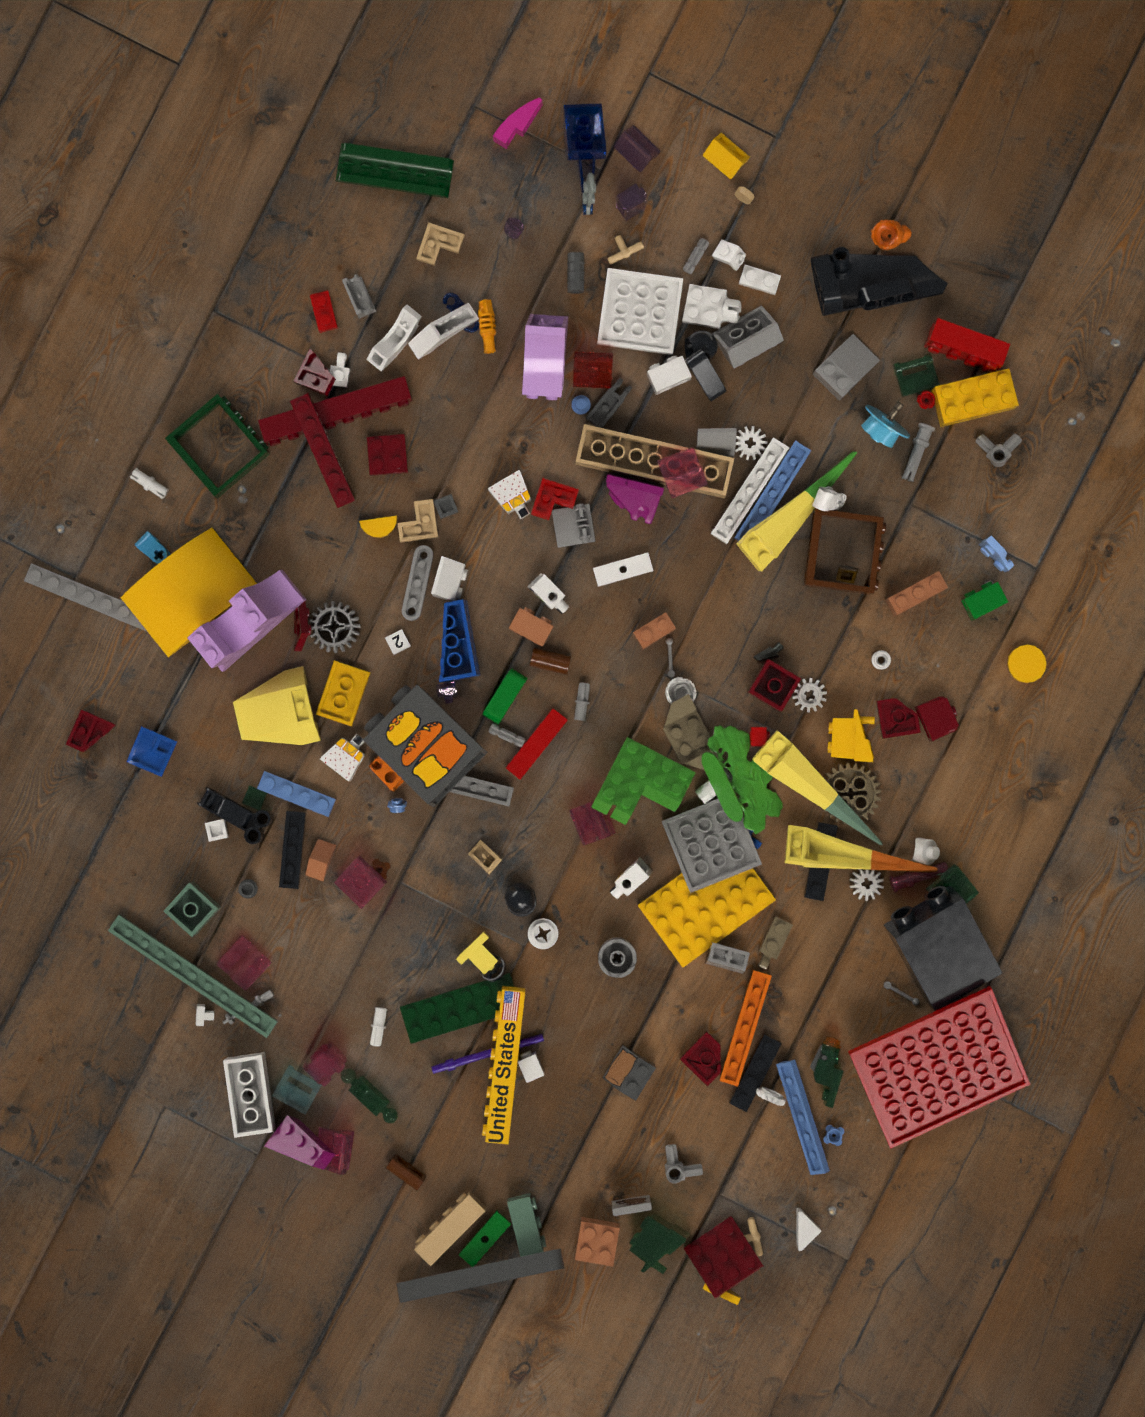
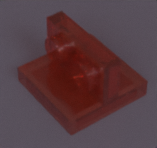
[573,352,613,388]

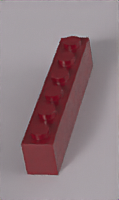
[290,392,356,508]

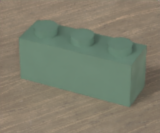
[507,1193,547,1257]

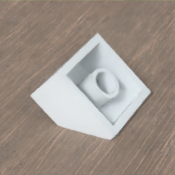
[431,556,468,602]

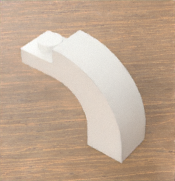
[366,305,422,371]

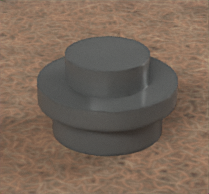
[238,879,258,899]

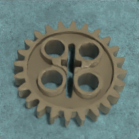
[823,763,881,824]

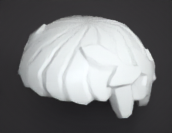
[665,677,697,704]

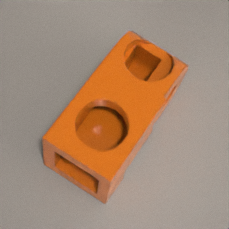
[369,756,404,792]

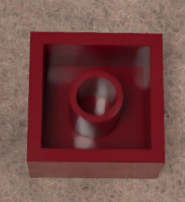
[747,659,801,713]

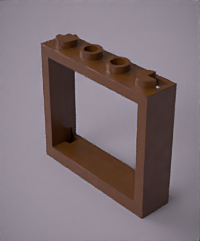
[803,508,886,595]

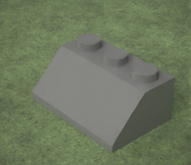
[712,306,784,368]

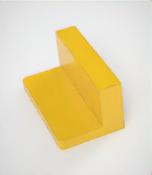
[703,132,750,179]

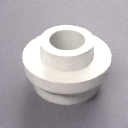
[871,650,891,670]

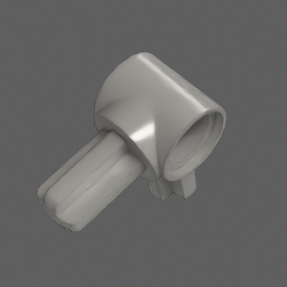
[975,434,1022,467]
[664,1144,703,1183]

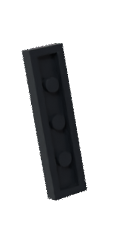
[279,811,306,889]
[804,822,838,901]
[729,1034,782,1112]

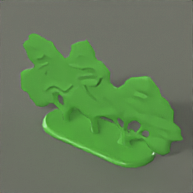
[701,725,783,834]

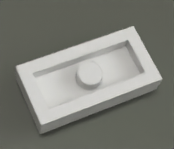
[739,265,781,295]

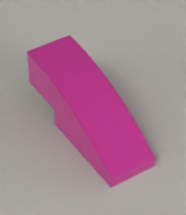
[493,98,543,149]

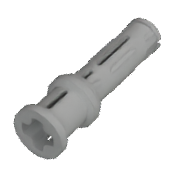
[902,423,935,482]

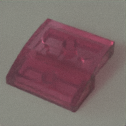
[657,447,708,498]
[216,935,272,991]

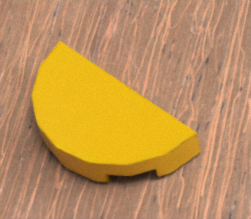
[359,516,397,538]
[703,1284,741,1305]

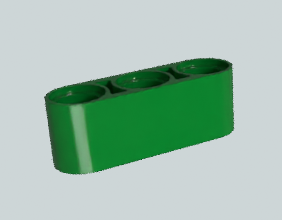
[482,668,528,725]

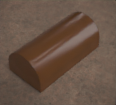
[530,648,571,675]
[386,1154,426,1191]

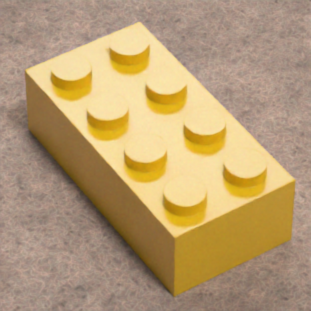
[931,368,1019,427]

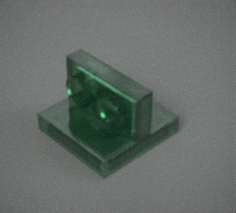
[926,864,979,904]

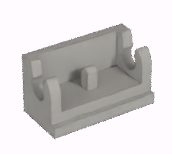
[342,274,376,319]
[705,943,750,974]

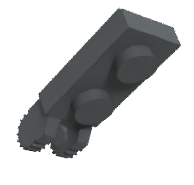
[586,378,632,428]

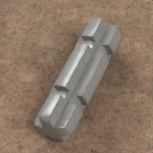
[683,238,709,274]
[489,724,525,747]

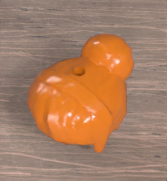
[871,220,912,250]

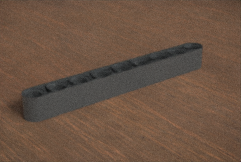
[396,1248,565,1303]

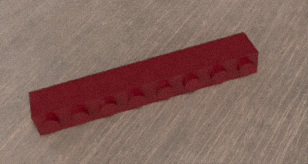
[258,376,413,446]

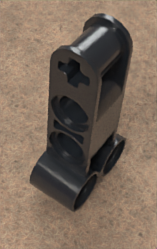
[197,787,274,844]

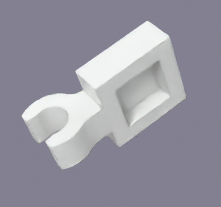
[330,352,350,388]

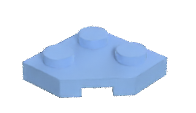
[979,535,1014,572]

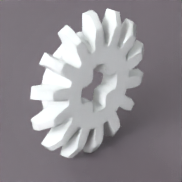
[735,426,767,460]
[792,678,827,712]
[850,869,884,901]

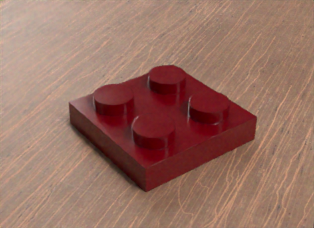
[367,434,408,476]

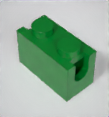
[961,581,1009,621]

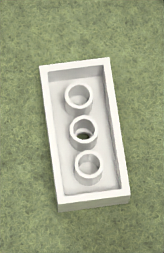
[223,1052,276,1138]

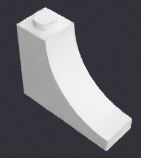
[408,303,479,359]

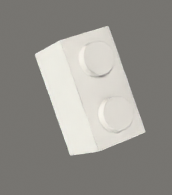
[647,355,692,395]

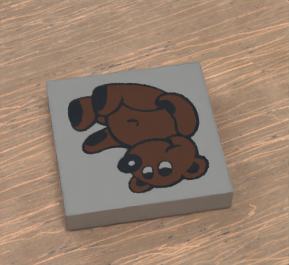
[611,1195,652,1216]

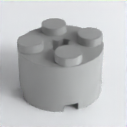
[598,937,637,978]

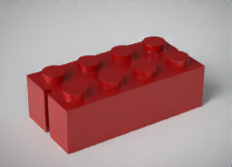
[924,318,1010,373]

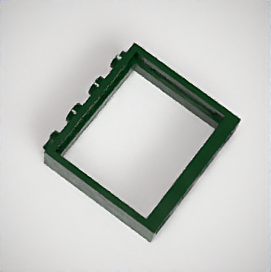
[165,394,270,499]

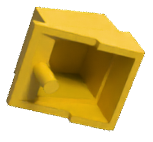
[828,709,875,762]

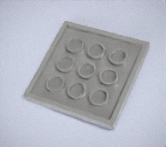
[662,799,762,893]

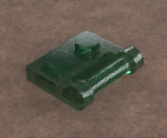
[893,353,940,397]

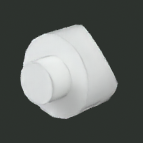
[912,837,940,865]

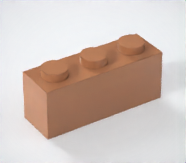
[885,571,948,616]

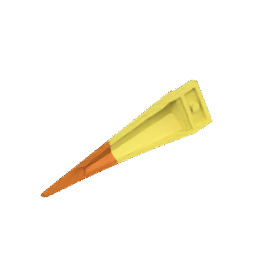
[785,825,938,872]

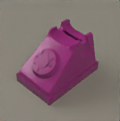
[606,473,664,524]

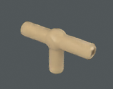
[608,235,644,265]
[744,1217,763,1256]

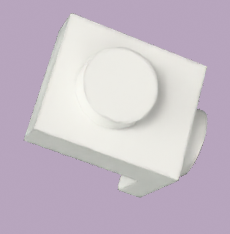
[712,239,746,271]

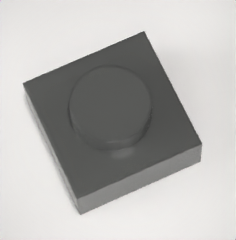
[434,494,459,519]

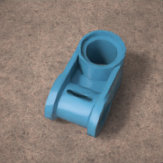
[134,531,171,564]

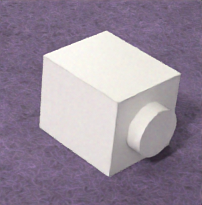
[518,1051,545,1083]

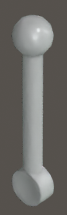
[665,638,675,678]
[883,981,920,1006]

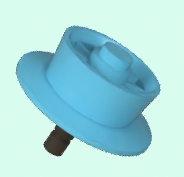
[861,401,910,448]

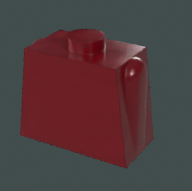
[914,696,959,742]

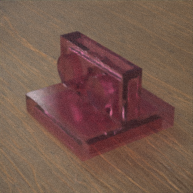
[569,800,616,846]
[318,1127,354,1175]

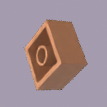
[575,1217,620,1267]

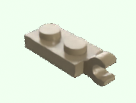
[758,917,793,969]

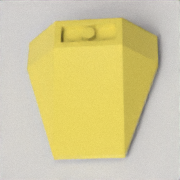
[233,666,321,745]

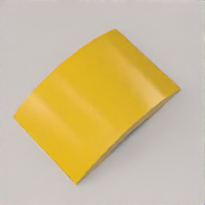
[120,528,257,658]

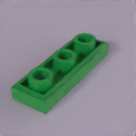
[458,1210,511,1267]

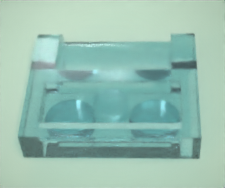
[272,1065,323,1115]

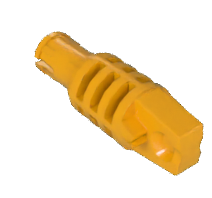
[478,299,496,354]

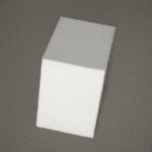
[796,1208,821,1251]

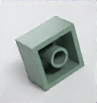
[164,881,221,937]

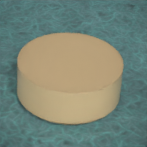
[735,187,754,204]

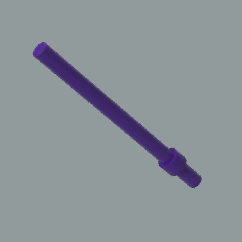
[431,1034,544,1074]

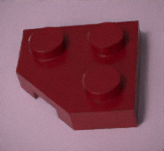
[876,698,921,739]
[679,1031,721,1087]

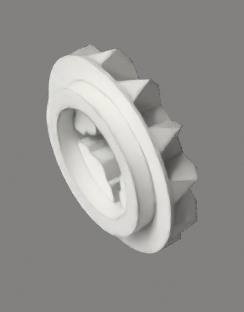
[528,918,558,949]
[756,1087,786,1106]

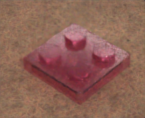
[334,855,387,909]

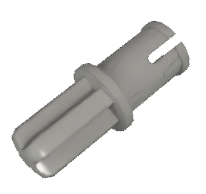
[574,683,590,721]

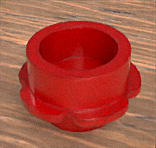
[917,390,935,409]

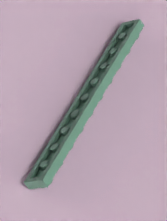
[108,915,278,1038]

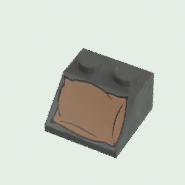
[602,1045,656,1101]

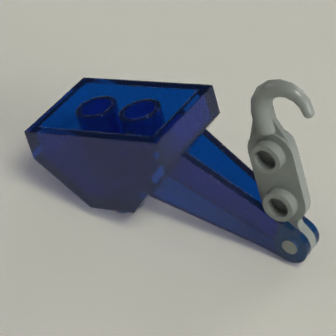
[563,103,607,215]

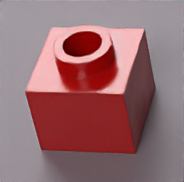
[750,727,770,747]

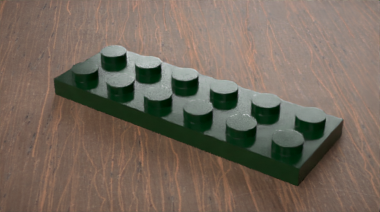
[400,973,514,1044]

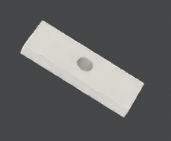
[593,553,653,587]

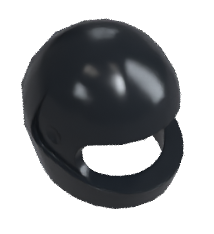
[684,330,718,360]
[504,883,536,917]

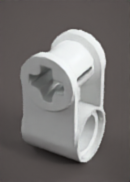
[812,486,846,511]

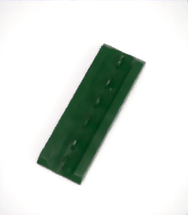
[335,143,454,198]

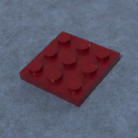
[683,1216,764,1299]

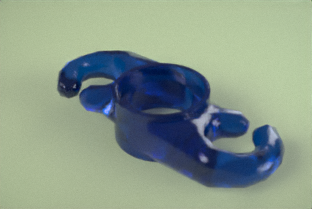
[442,292,479,333]

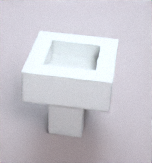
[195,1004,214,1026]

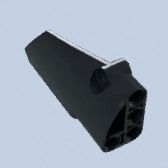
[811,247,948,316]

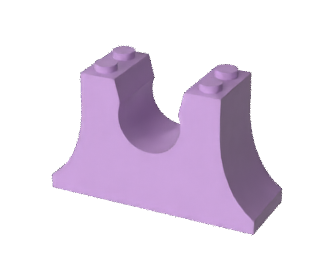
[522,314,568,400]
[187,570,306,672]

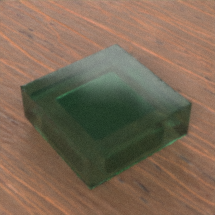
[242,785,268,811]

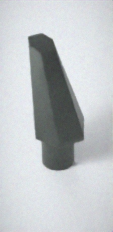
[754,642,784,662]

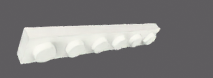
[711,437,789,544]

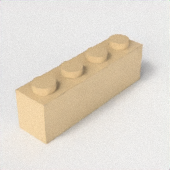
[414,1191,486,1266]

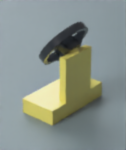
[456,931,506,982]

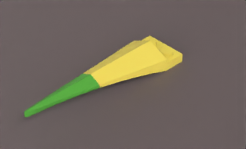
[736,451,857,572]

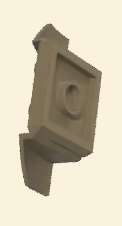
[663,694,725,770]

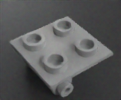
[552,504,595,548]

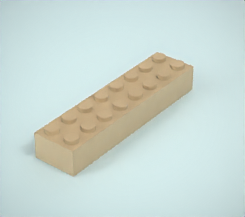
[576,424,734,498]

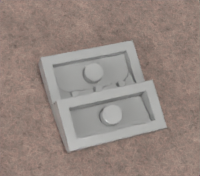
[696,428,737,456]

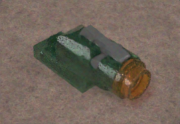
[810,1036,844,1108]

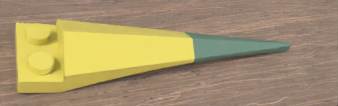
[752,730,882,845]

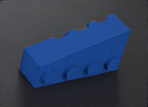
[439,599,480,682]

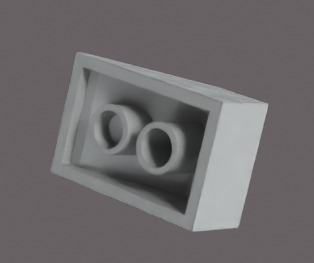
[813,334,880,401]

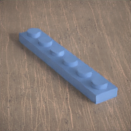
[734,441,811,541]
[776,1060,830,1175]

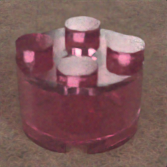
[302,1040,347,1087]

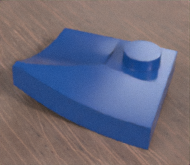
[127,726,177,777]

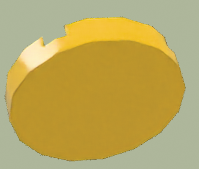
[1007,645,1046,683]

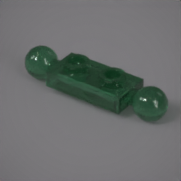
[341,1068,398,1124]

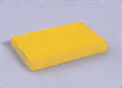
[316,660,371,727]

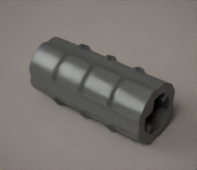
[567,252,585,294]

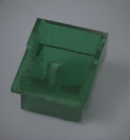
[629,1213,690,1274]

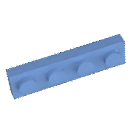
[257,771,336,817]

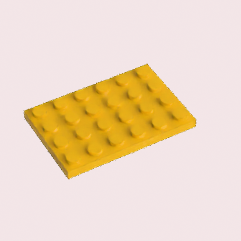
[638,869,776,967]

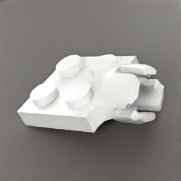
[682,284,741,329]

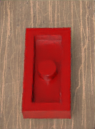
[310,290,338,333]

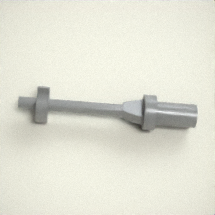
[222,989,275,1024]

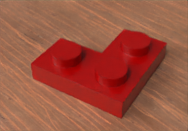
[531,478,579,520]

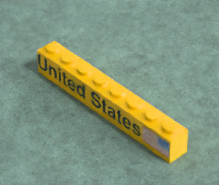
[482,986,525,1144]

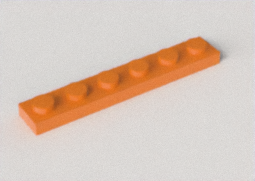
[719,970,772,1087]

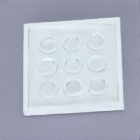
[597,268,683,355]

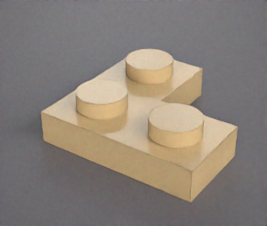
[416,222,465,266]
[398,499,438,543]

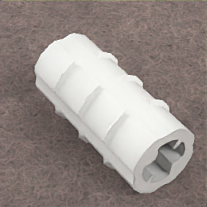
[695,768,733,804]

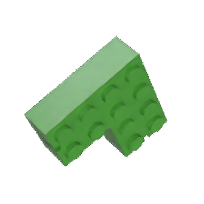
[591,737,696,825]

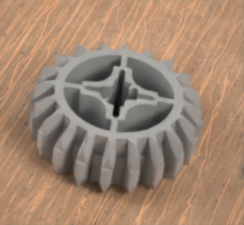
[309,601,361,653]

